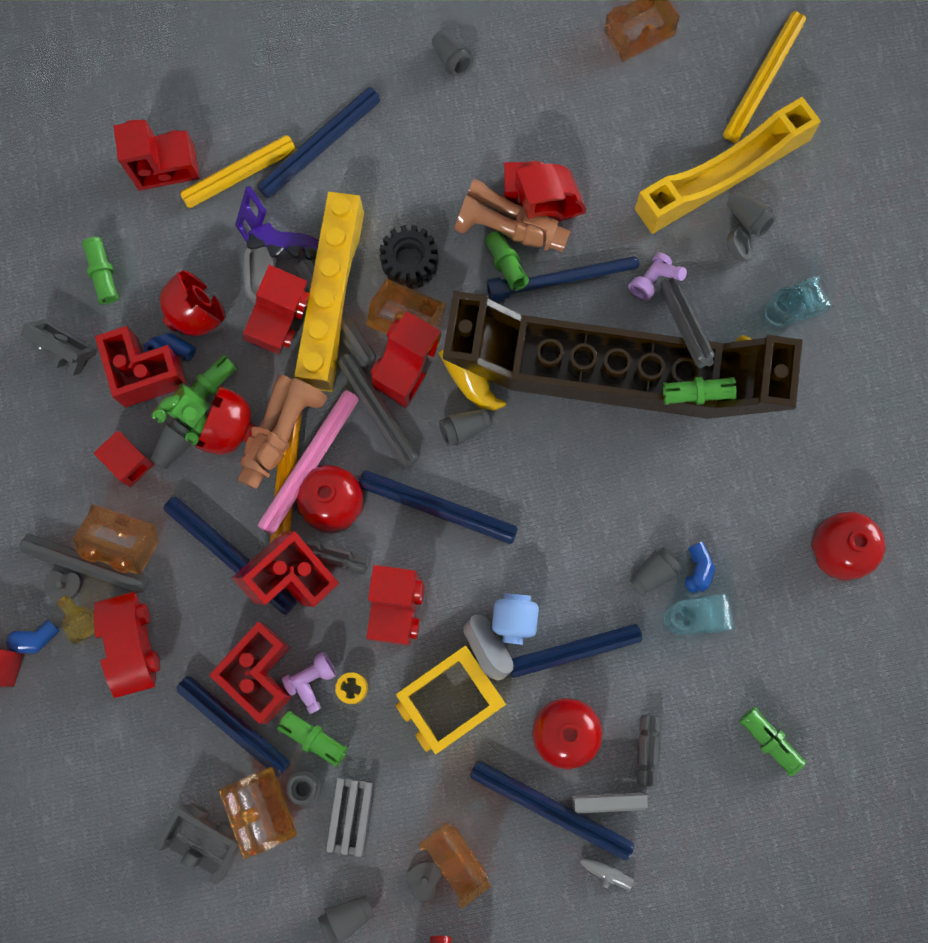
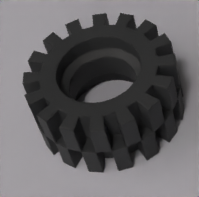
[379,225,439,289]

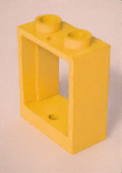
[395,645,506,755]

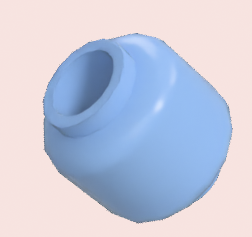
[492,593,539,645]

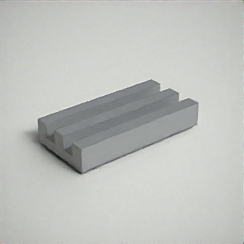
[326,778,374,857]
[572,792,648,814]

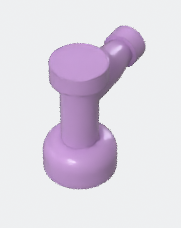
[628,252,687,301]
[282,651,337,714]

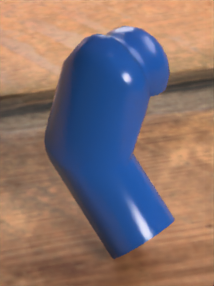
[144,333,196,361]
[685,542,715,593]
[6,619,60,654]

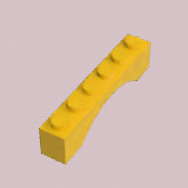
[635,96,821,234]
[294,191,364,392]

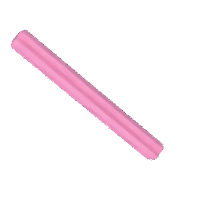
[258,390,359,535]

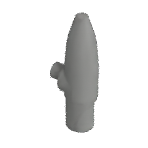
[580,858,634,891]

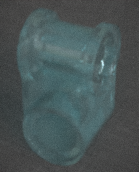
[763,276,833,327]
[664,594,735,635]

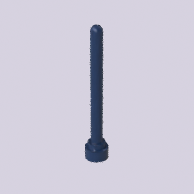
[486,256,640,304]

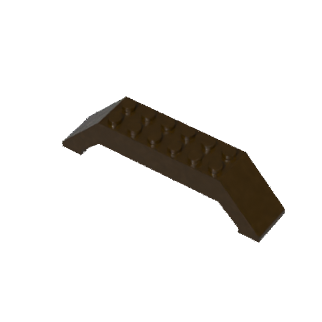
[443,291,803,419]

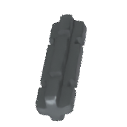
[306,540,369,574]
[637,715,660,787]

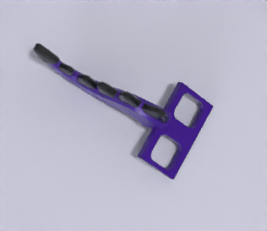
[235,186,319,260]

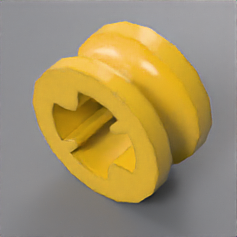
[335,672,368,704]

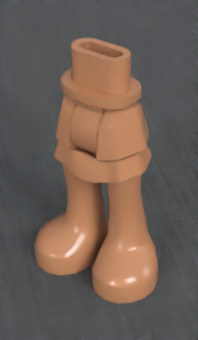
[454,179,570,252]
[237,374,328,490]

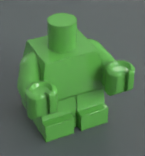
[152,382,211,445]

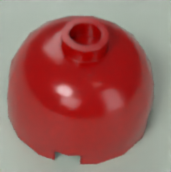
[159,270,226,336]
[195,386,256,455]
[296,465,364,533]
[811,512,886,581]
[532,698,603,770]

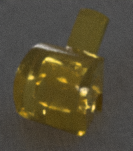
[57,595,95,645]

